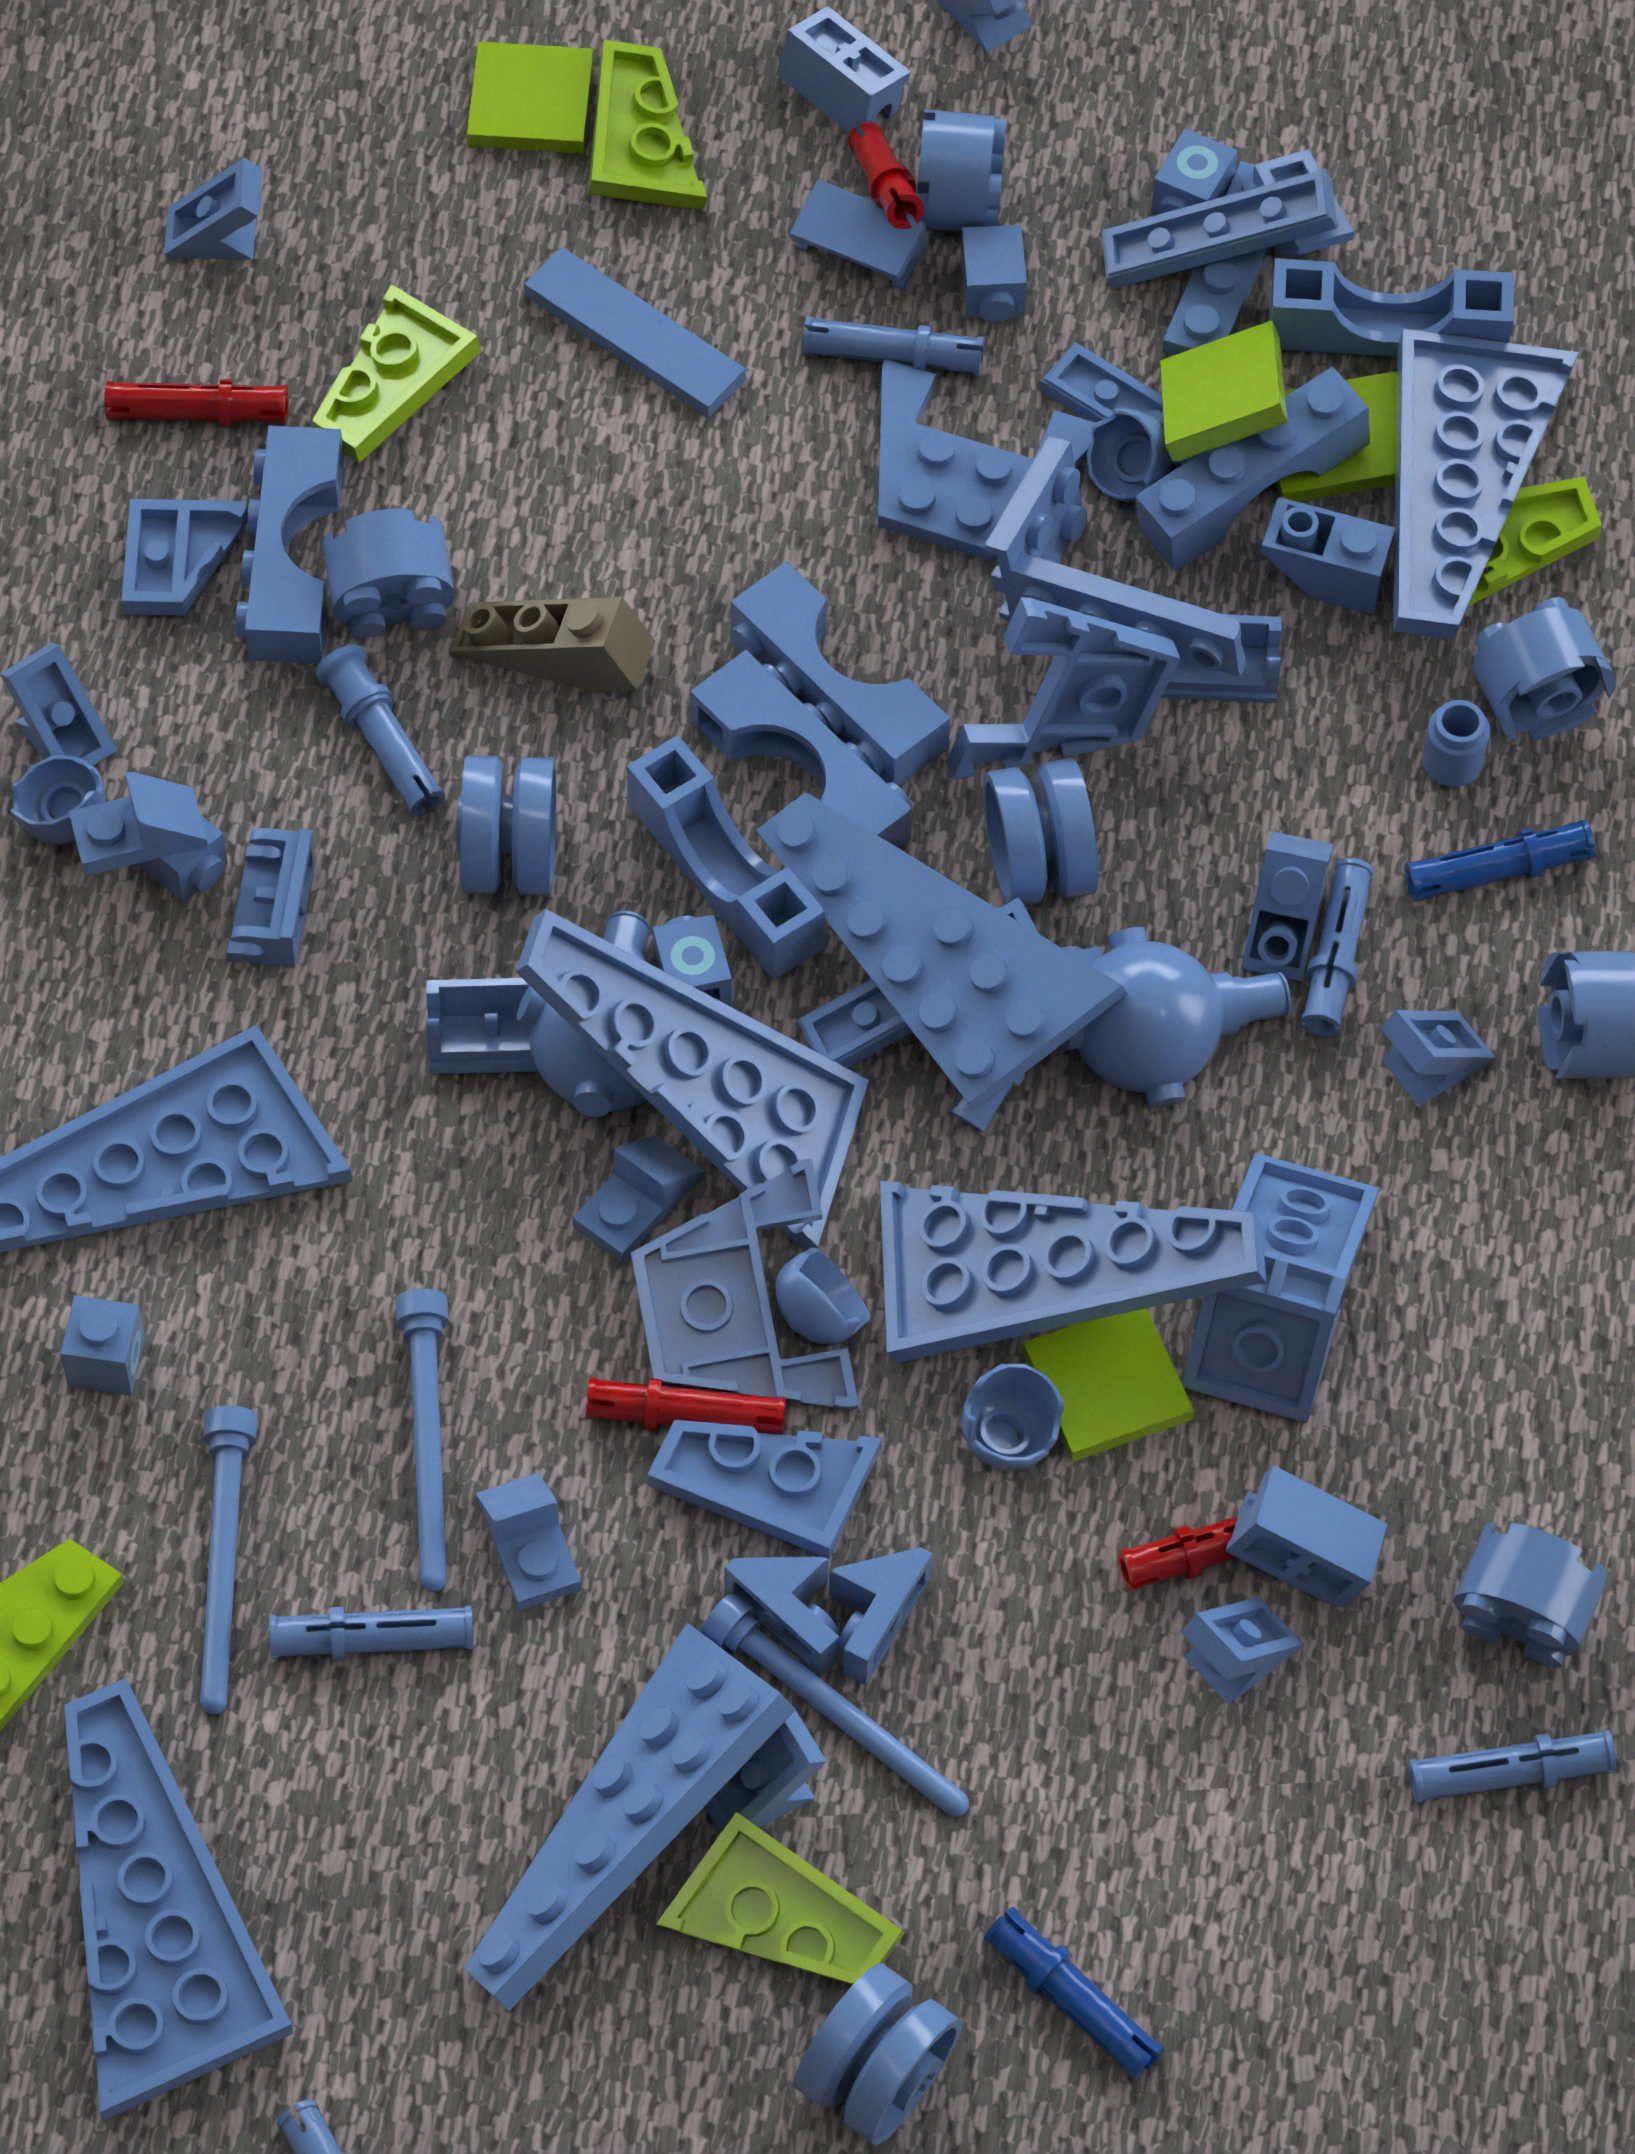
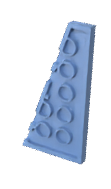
[1393,328,1579,640]
[756,792,1128,1111]
[515,909,869,1251]
[0,1025,352,1252]
[880,1180,1266,1363]
[464,1622,796,2011]
[64,1678,293,2122]

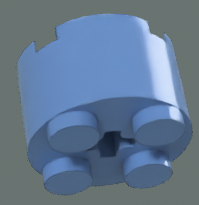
[917,109,1007,232]
[322,508,455,639]
[1472,597,1616,741]
[1538,951,1635,1079]
[1453,1522,1608,1668]

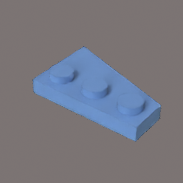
[647,1420,882,1559]

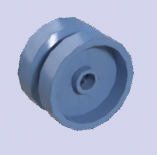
[456,755,556,896]
[983,758,1099,906]
[793,1962,963,2146]

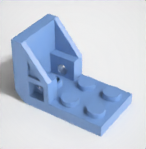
[1182,1153,1379,1423]

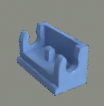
[778,6,911,137]
[790,179,928,290]
[1161,614,1282,703]
[226,828,316,967]
[426,978,538,1074]
[1226,1465,1388,1608]

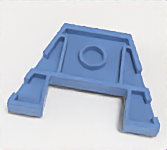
[878,359,1095,561]
[947,597,1180,780]
[631,1158,859,1410]

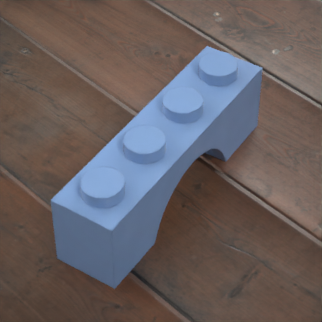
[1269,258,1514,357]
[1135,366,1370,571]
[236,425,344,664]
[730,561,950,786]
[690,650,912,848]
[627,735,825,981]

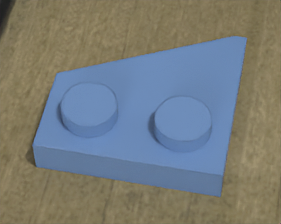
[121,499,248,616]

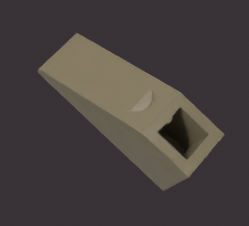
[450,597,656,692]

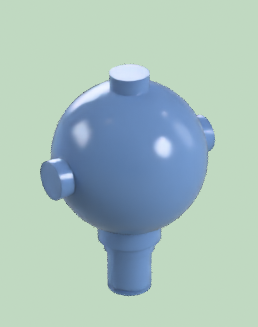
[517,911,650,1117]
[1061,927,1291,1108]

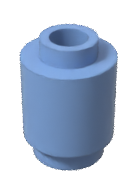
[1422,700,1490,787]

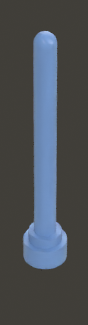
[395,1289,449,1592]
[200,1406,257,1715]
[700,1592,969,1817]

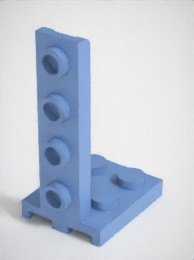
[985,436,1246,677]

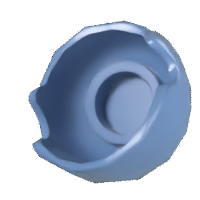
[1087,408,1174,502]
[10,755,106,845]
[775,1247,871,1346]
[961,1364,1064,1471]

